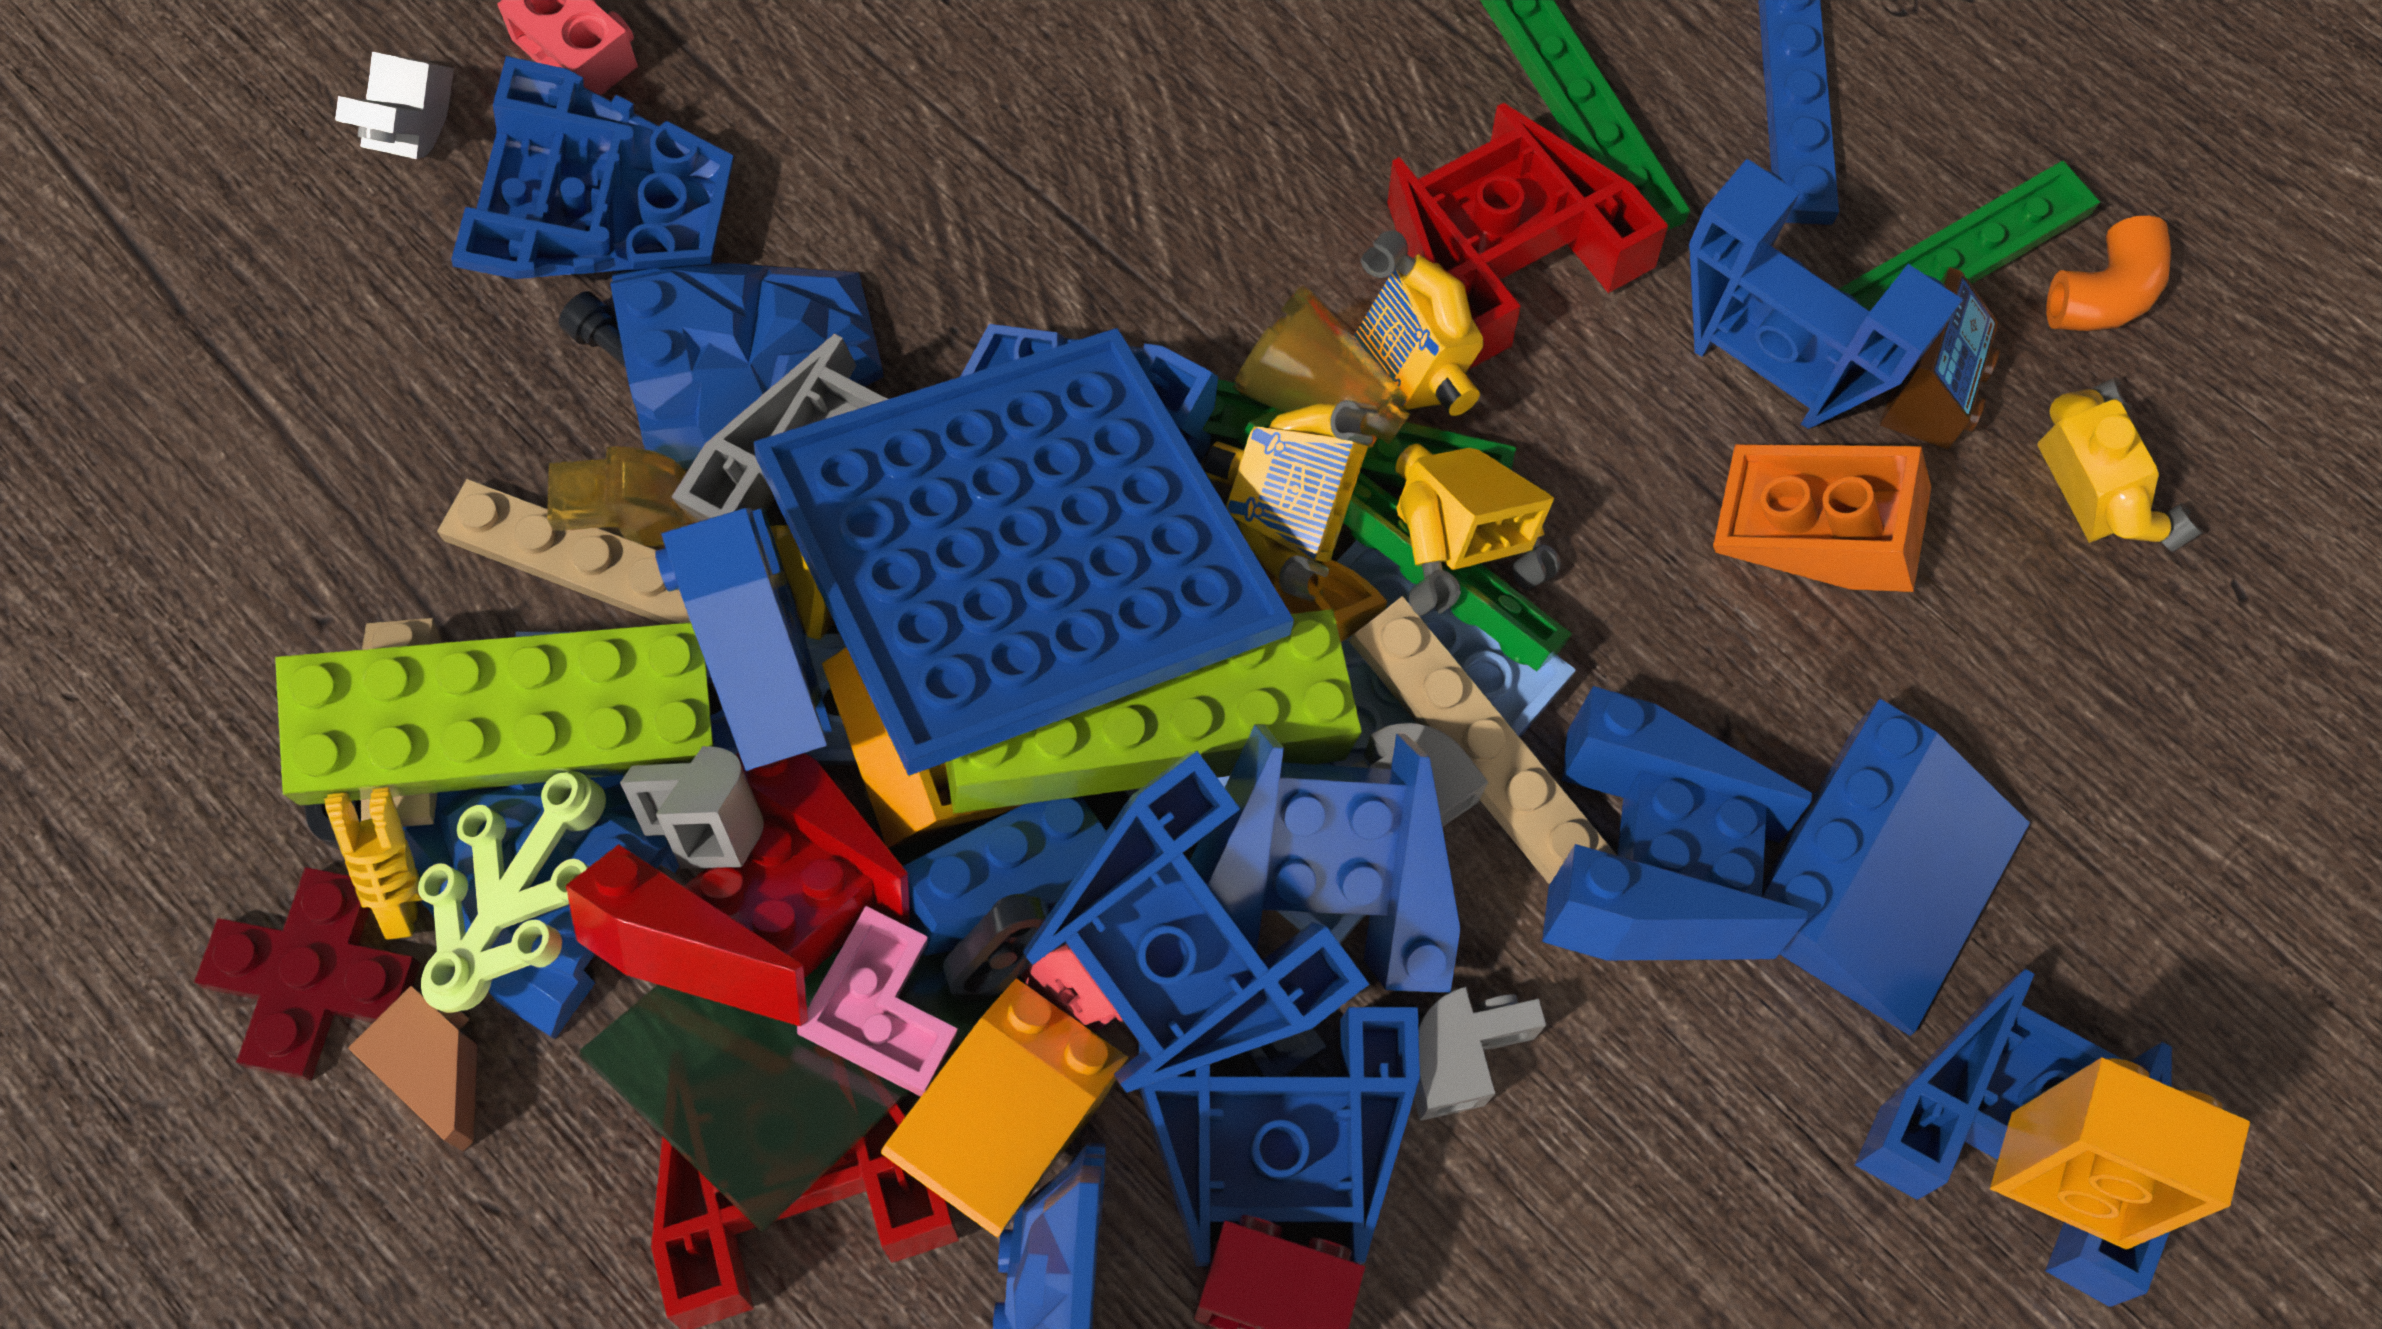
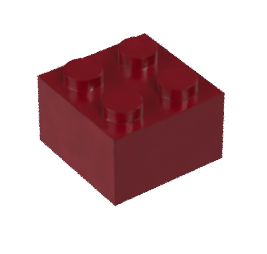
[1194,1215,1366,1329]

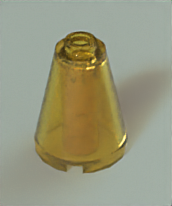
[1233,285,1410,448]

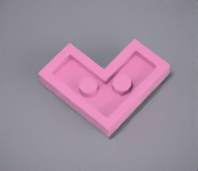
[797,906,958,1096]

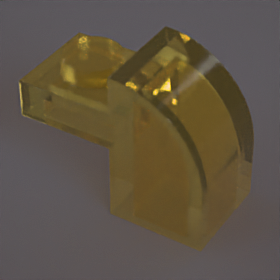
[547,446,692,546]

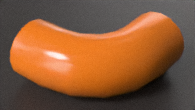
[2046,215,2172,331]

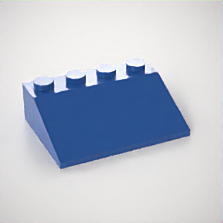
[1762,699,2030,1036]

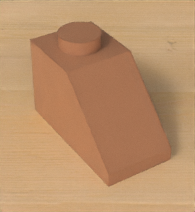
[348,986,477,1152]

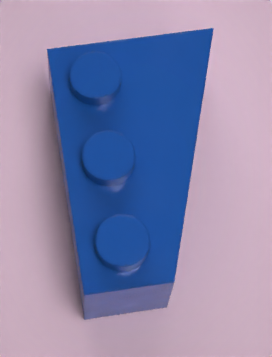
[903,796,1106,956]

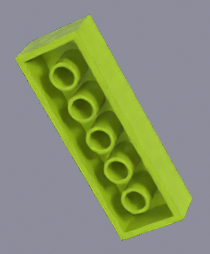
[945,609,1362,814]
[275,623,713,806]

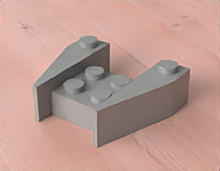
[672,334,888,523]

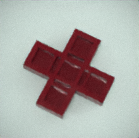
[194,867,421,1081]

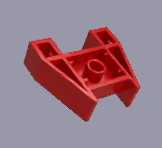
[1387,103,1668,371]
[566,752,910,1027]
[651,1046,959,1329]

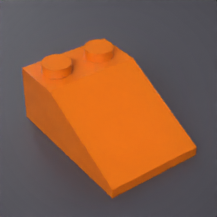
[1713,444,1931,592]

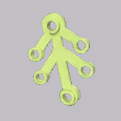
[418,771,606,1013]

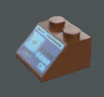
[1879,267,2000,449]

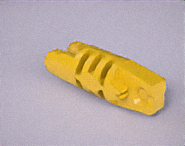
[324,787,423,940]

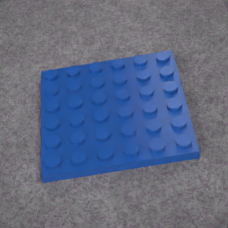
[754,328,1294,776]

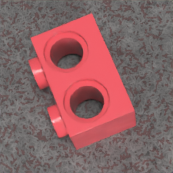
[497,0,638,96]

